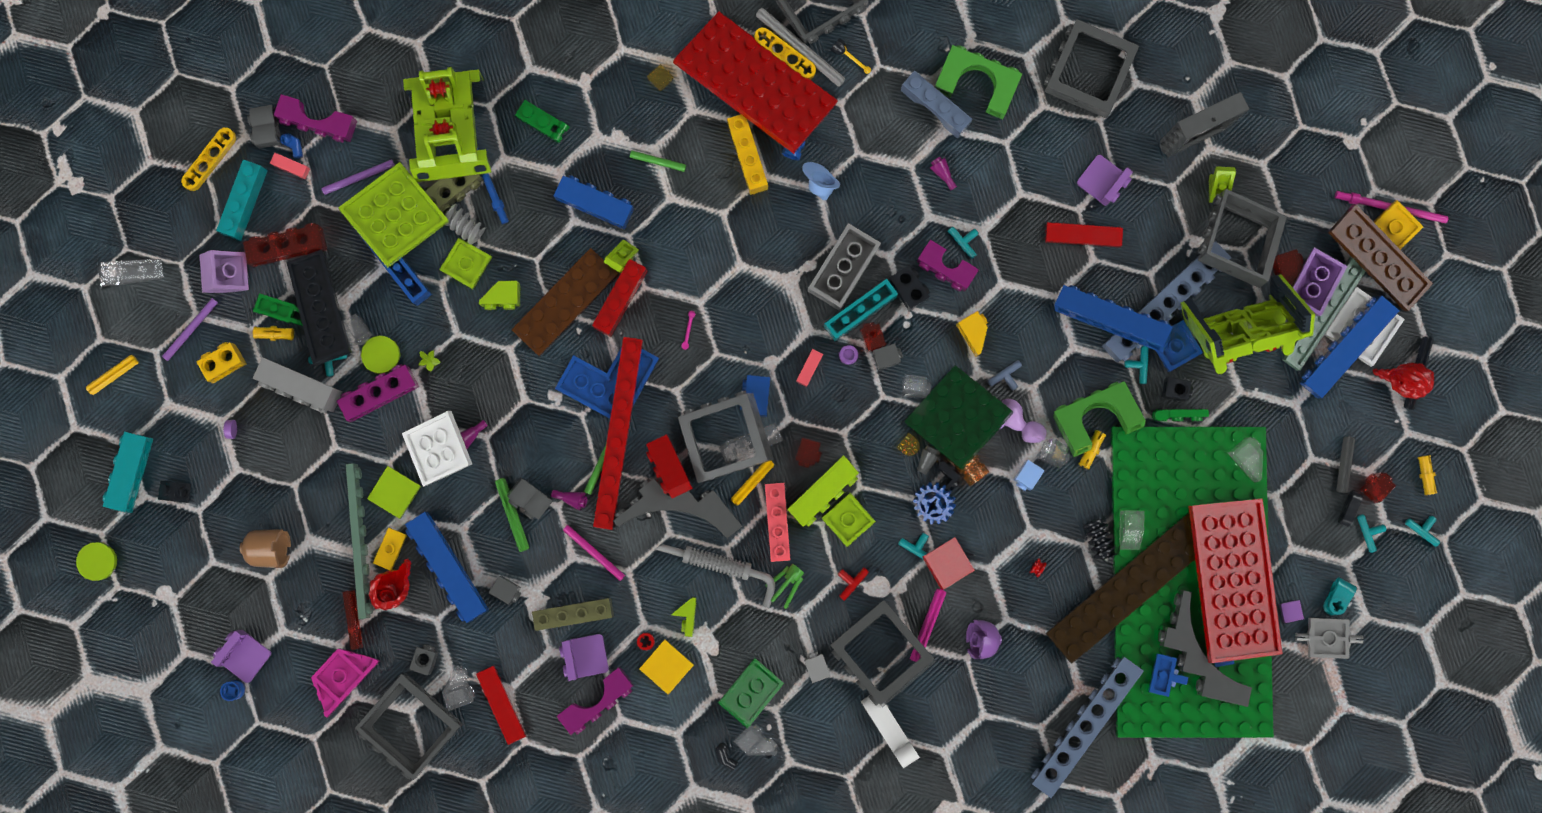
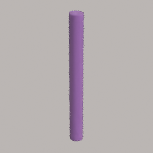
[322,159,395,195]
[162,298,218,361]

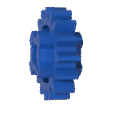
[913,482,956,524]

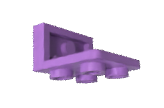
[1077,155,1133,206]
[211,630,271,683]
[559,634,609,681]

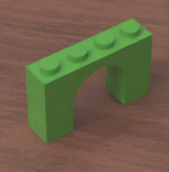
[935,45,1022,120]
[1053,381,1146,457]

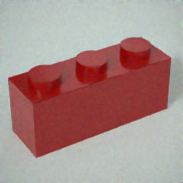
[646,434,693,499]

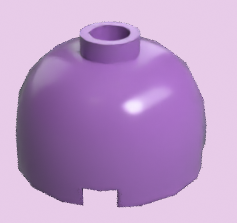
[966,620,1002,659]

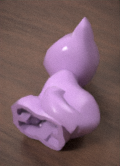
[1000,399,1047,443]

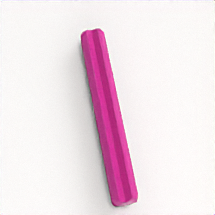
[910,589,946,662]

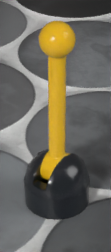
[831,38,871,74]

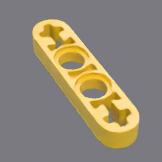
[754,28,816,80]
[182,128,236,191]

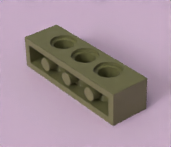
[425,174,483,214]
[532,598,614,631]

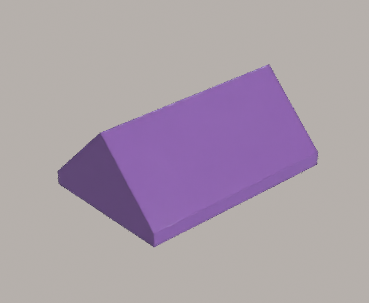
[1293,247,1347,316]

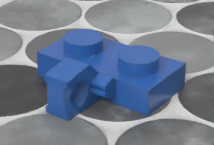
[1148,654,1188,697]

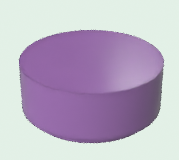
[839,345,858,365]
[223,420,237,439]

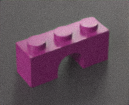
[917,240,979,292]

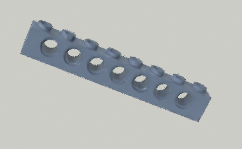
[1102,241,1232,362]
[1031,656,1144,798]

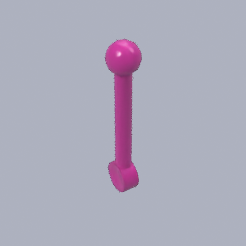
[681,311,696,350]

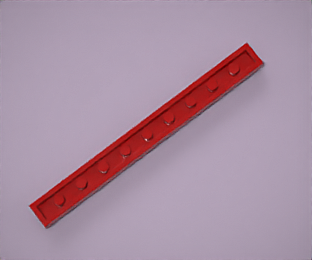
[593,337,643,530]

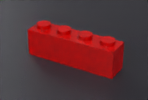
[592,259,648,337]

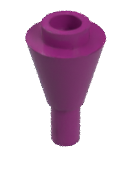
[930,157,957,190]
[460,420,488,449]
[551,490,587,511]

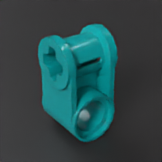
[1323,577,1357,615]

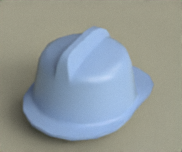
[802,162,840,200]

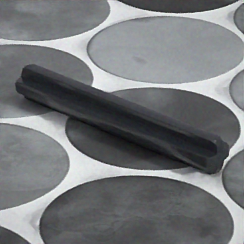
[1404,336,1434,410]

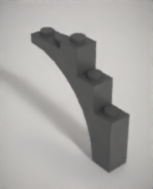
[614,478,743,539]
[1158,590,1252,707]

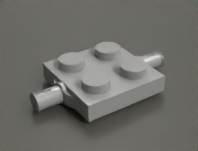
[1295,618,1363,659]

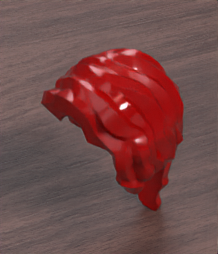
[1373,363,1434,399]
[368,559,411,610]

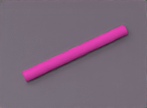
[563,525,626,581]

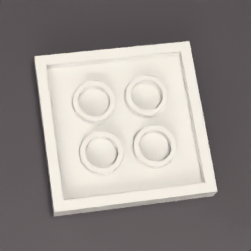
[1324,287,1405,367]
[402,411,472,486]

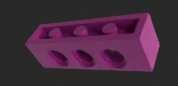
[336,364,419,422]

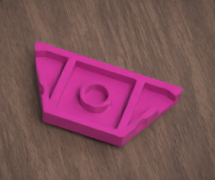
[311,648,380,718]

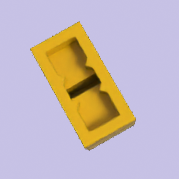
[197,342,247,383]

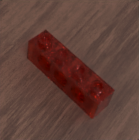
[243,223,327,267]

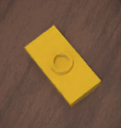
[373,528,407,570]

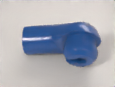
[280,134,303,159]

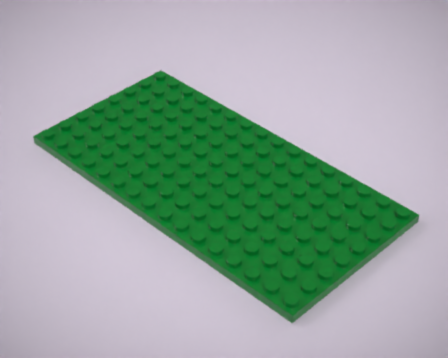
[1111,427,1274,738]

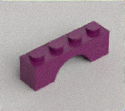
[274,94,357,143]
[556,667,634,735]

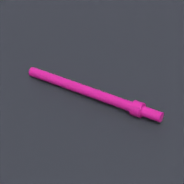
[1335,191,1448,224]

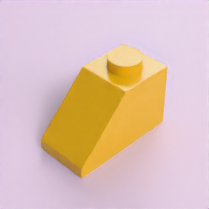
[956,311,988,357]

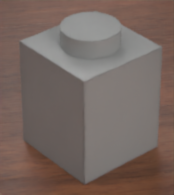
[804,651,831,683]

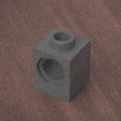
[872,344,903,370]
[489,576,521,605]
[409,644,439,676]

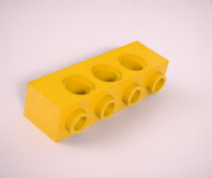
[727,114,768,195]

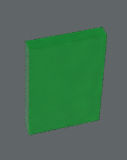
[718,658,784,729]

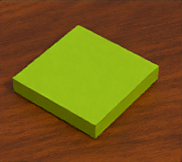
[439,238,492,289]
[367,466,421,519]
[821,493,876,547]

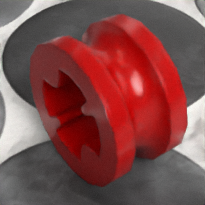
[1029,558,1047,578]
[637,633,655,650]

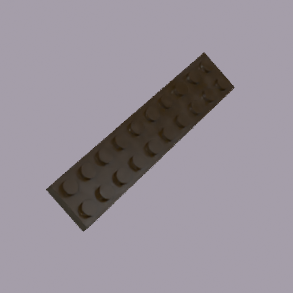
[1046,512,1195,664]

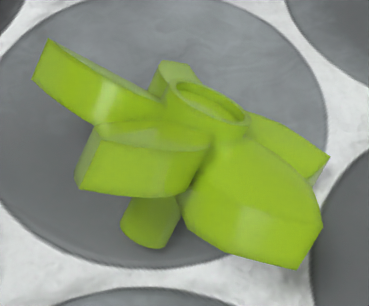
[418,350,441,372]

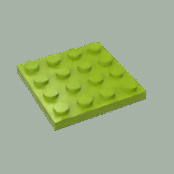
[338,162,449,268]

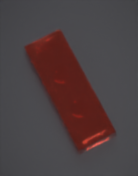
[342,591,363,650]

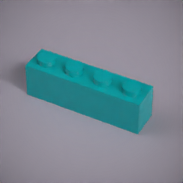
[216,160,267,241]
[824,279,898,341]
[103,432,153,513]

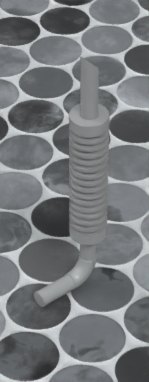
[655,544,775,608]

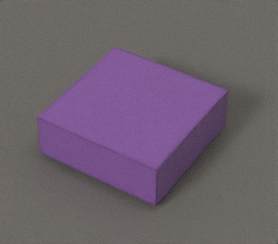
[1279,600,1304,623]

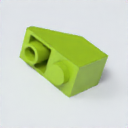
[479,281,520,310]

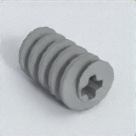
[445,204,486,244]

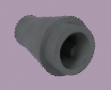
[916,445,940,475]

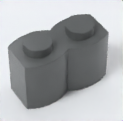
[247,105,281,149]
[507,477,553,520]

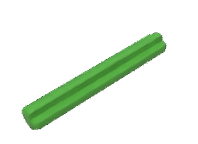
[495,478,529,552]

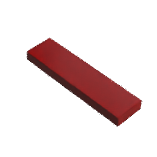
[1045,222,1123,247]
[476,666,526,745]

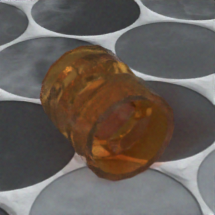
[954,454,990,486]

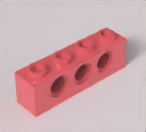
[765,483,790,562]

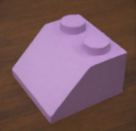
[200,250,249,293]

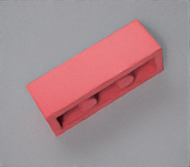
[270,153,310,179]
[796,349,823,387]

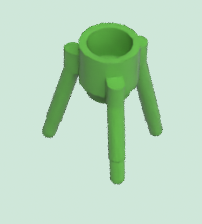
[765,564,804,609]

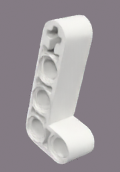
[861,695,920,768]

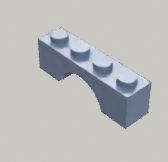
[901,70,972,139]

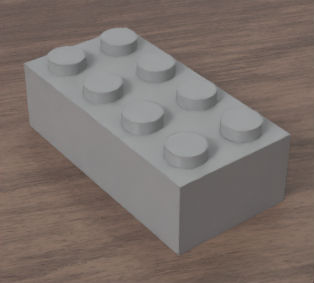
[808,223,881,311]
[252,357,343,414]

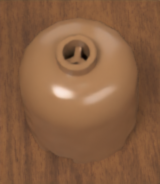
[240,529,291,568]

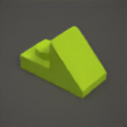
[1209,166,1236,203]
[604,240,639,273]
[671,597,697,637]

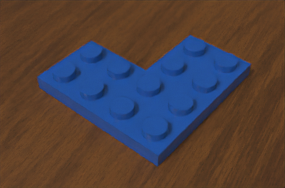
[555,347,659,419]

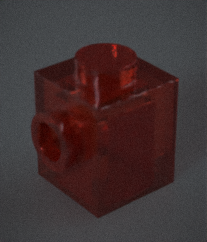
[860,322,886,353]
[795,437,822,468]
[1360,472,1396,503]

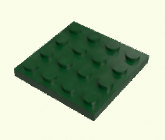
[904,365,1013,470]

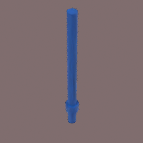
[477,147,509,224]

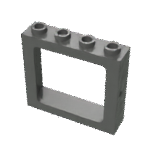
[775,0,868,44]
[1043,19,1139,118]
[1160,92,1249,158]
[1198,189,1287,288]
[678,391,774,483]
[831,600,936,708]
[355,673,463,780]

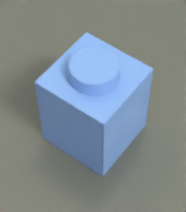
[1013,460,1045,491]

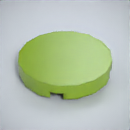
[361,336,401,374]
[76,542,117,581]

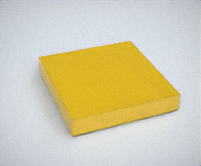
[1373,200,1423,250]
[640,639,694,694]

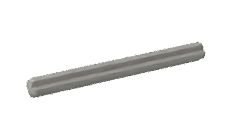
[756,8,845,87]

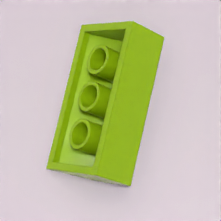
[787,455,859,527]

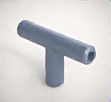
[987,360,1022,391]

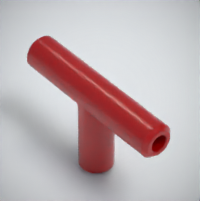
[838,568,869,601]

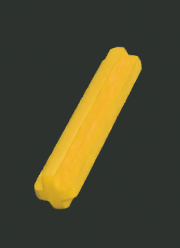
[86,355,138,395]
[731,461,774,506]

